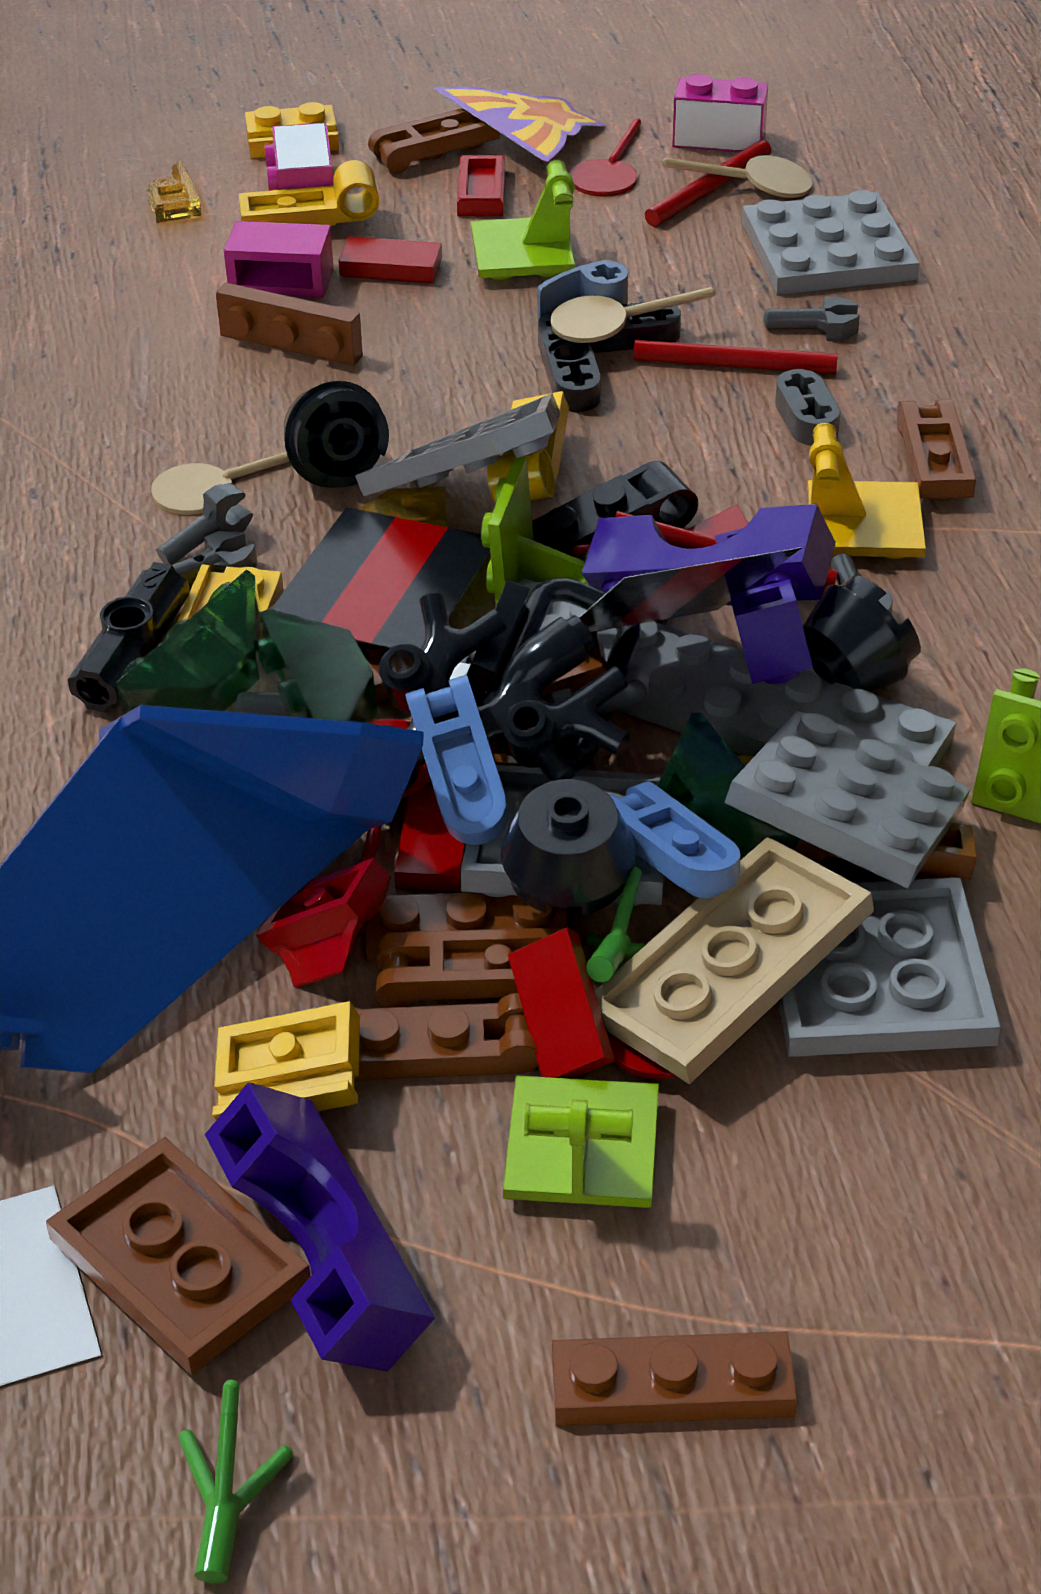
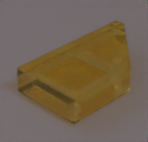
[146,161,202,223]
[359,487,447,527]

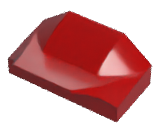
[256,857,391,988]

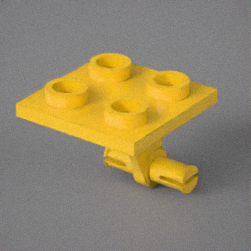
[807,423,926,559]

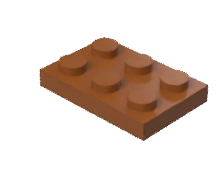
[46,1137,311,1376]

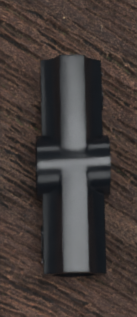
[68,562,190,712]

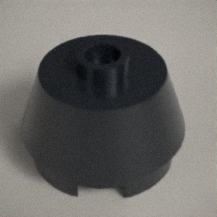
[284,381,389,488]
[803,575,921,692]
[501,779,636,915]

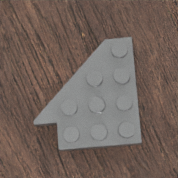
[355,393,561,496]

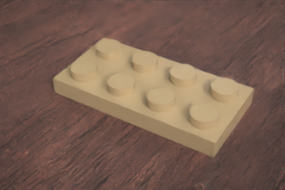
[595,836,874,1084]

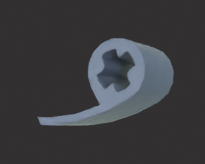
[537,260,629,320]

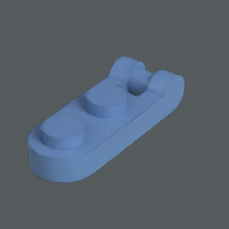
[405,675,509,845]
[609,781,740,898]

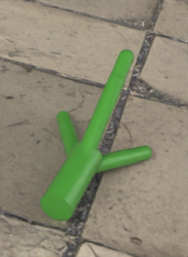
[586,866,648,982]
[179,1379,293,1584]

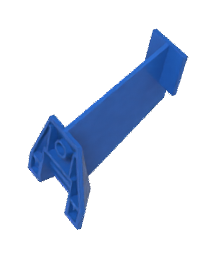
[0,705,424,1073]

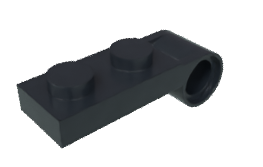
[532,461,698,559]

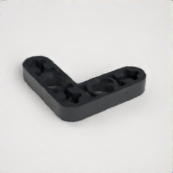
[538,302,681,412]

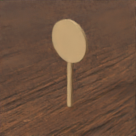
[662,155,812,198]
[551,287,716,343]
[151,452,290,515]

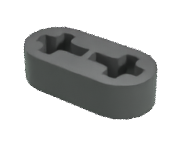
[775,369,840,446]

